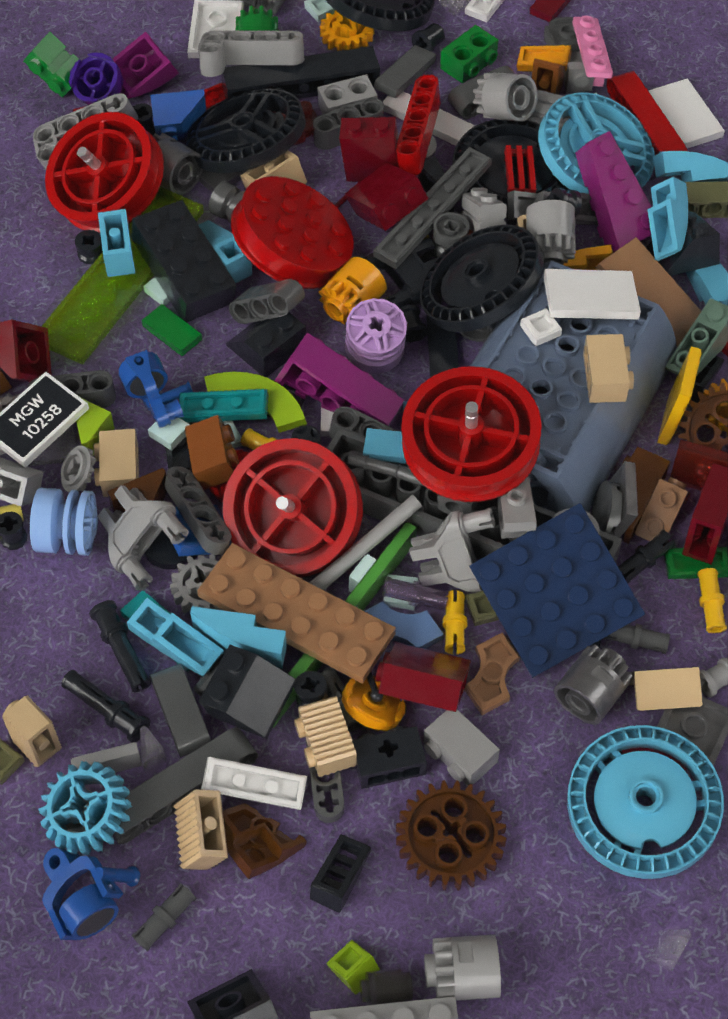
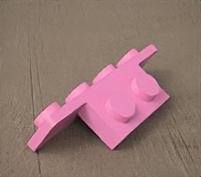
[572,15,613,87]

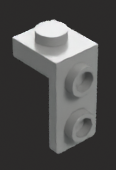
[564,51,594,93]

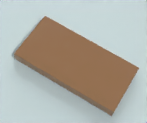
[596,237,701,347]

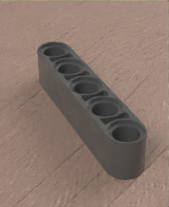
[101,727,258,844]

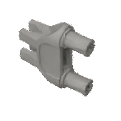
[97,485,189,591]
[409,508,495,593]

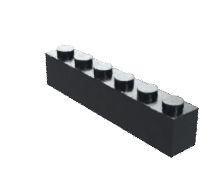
[222,46,380,100]

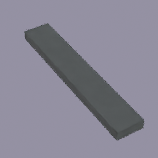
[373,147,492,269]

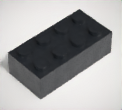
[131,200,236,322]

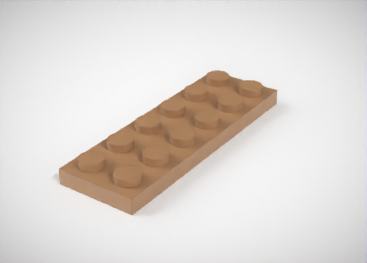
[197,543,396,684]

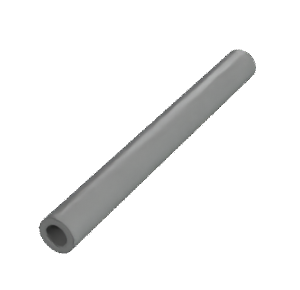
[309,494,422,590]

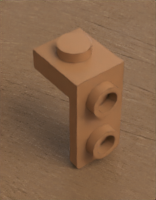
[635,477,691,541]

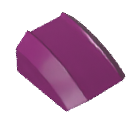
[113,31,179,99]

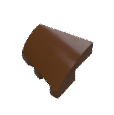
[223,803,307,879]

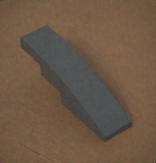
[508,190,599,225]

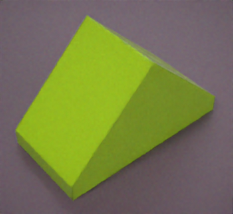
[76,397,115,456]

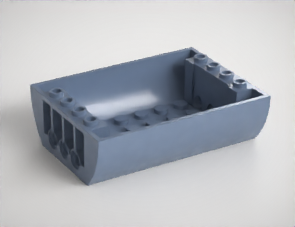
[470,261,677,513]

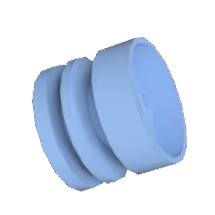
[30,487,98,556]

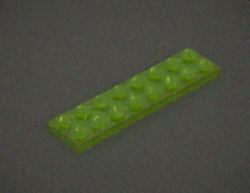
[42,187,204,365]

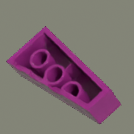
[575,131,652,253]
[274,333,405,426]

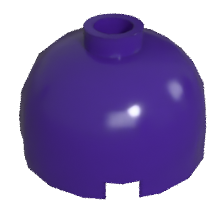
[69,53,124,105]

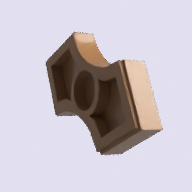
[465,632,520,715]

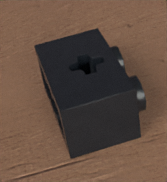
[352,726,427,789]

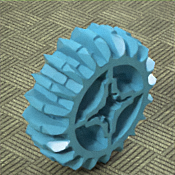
[38,761,132,855]

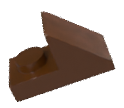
[107,468,167,513]

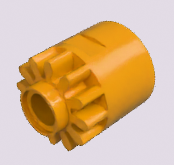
[319,257,387,324]

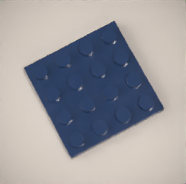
[469,503,645,678]

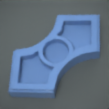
[365,601,444,649]

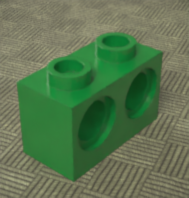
[440,25,498,83]

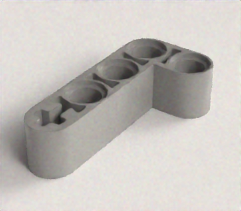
[198,31,305,77]
[33,93,138,170]

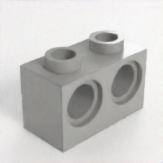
[318,74,377,114]

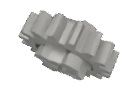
[170,554,222,613]

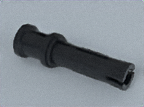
[89,600,151,693]
[61,670,151,743]

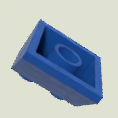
[150,89,206,141]

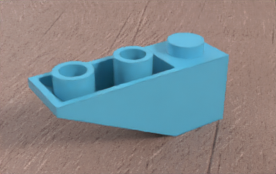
[199,220,252,283]

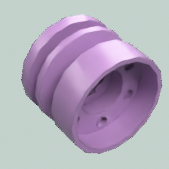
[345,298,407,374]

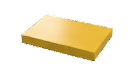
[657,346,702,445]

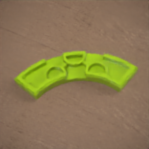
[204,372,307,433]

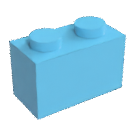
[98,209,135,277]

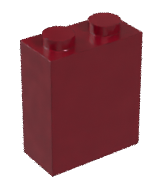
[339,117,398,182]
[345,162,429,231]
[682,463,728,565]
[375,642,471,712]

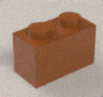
[185,415,239,490]

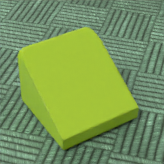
[326,940,380,995]

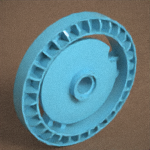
[538,92,655,194]
[567,725,724,879]

